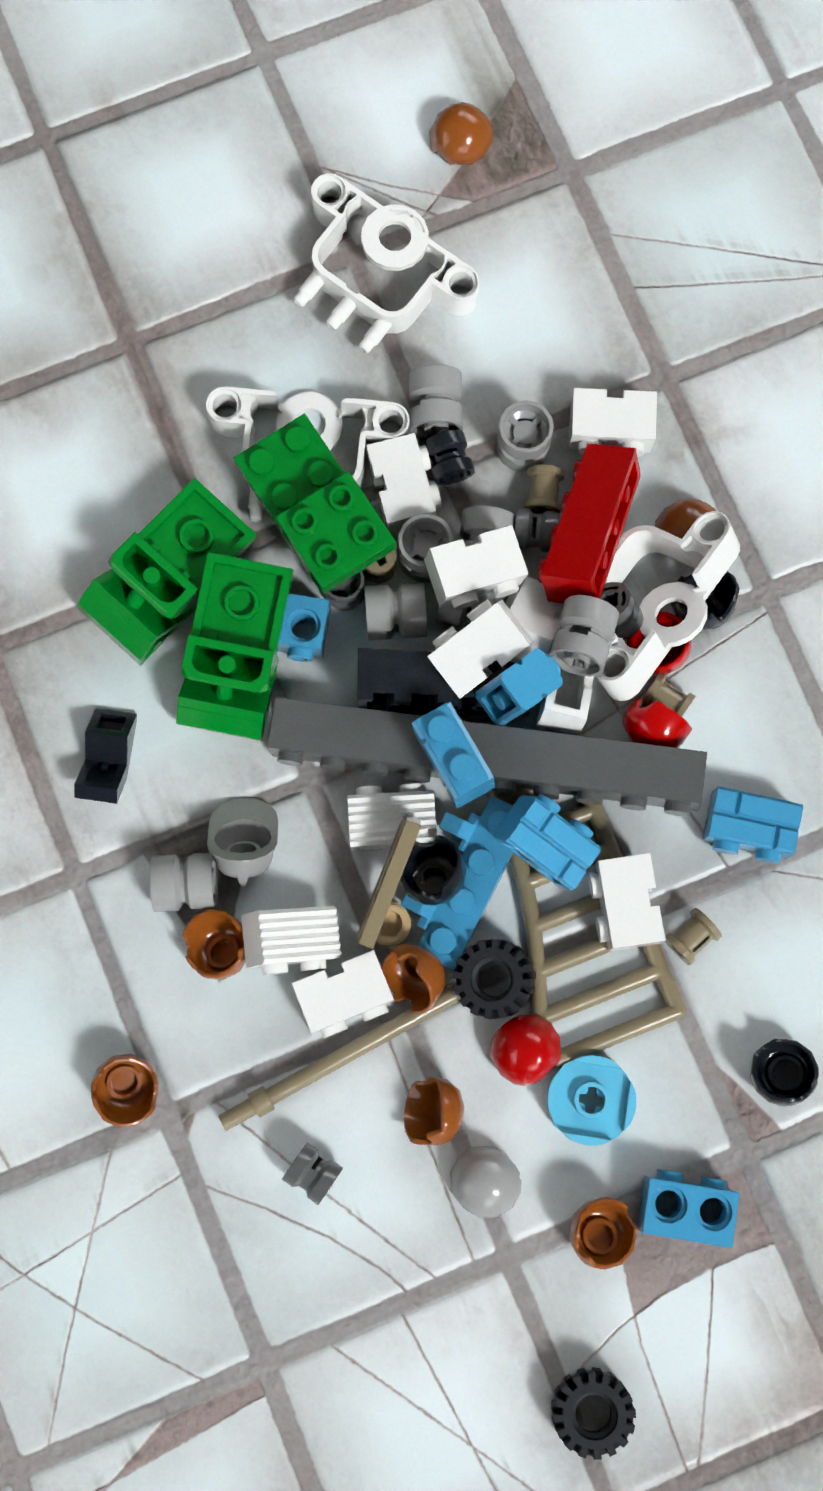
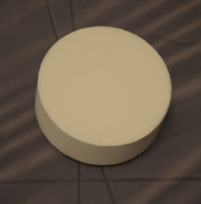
[376,902,411,946]

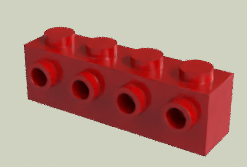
[538,443,641,603]

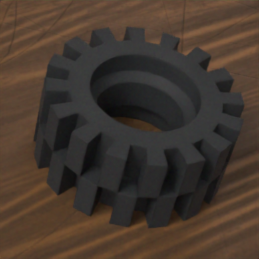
[452,939,536,1019]
[551,1367,636,1460]

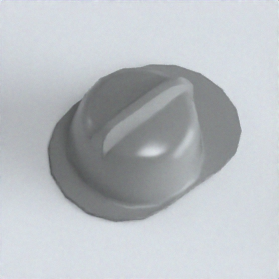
[207,797,278,886]

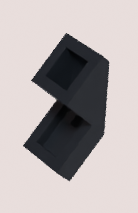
[74,708,137,804]

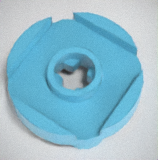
[546,1055,636,1146]

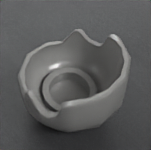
[450,1146,522,1218]

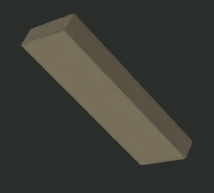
[357,814,421,949]

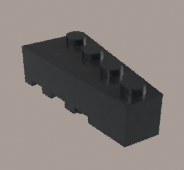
[358,648,531,716]

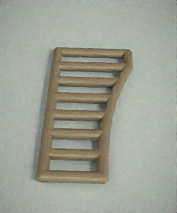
[486,788,687,1068]

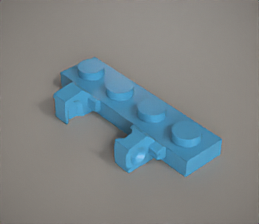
[401,795,513,971]

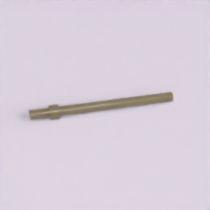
[218,987,458,1131]

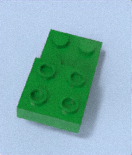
[233,413,396,594]
[77,478,257,666]
[176,552,294,742]

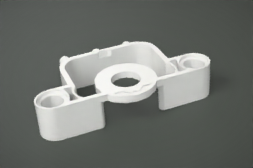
[294,173,480,353]
[206,386,410,522]
[597,511,740,701]

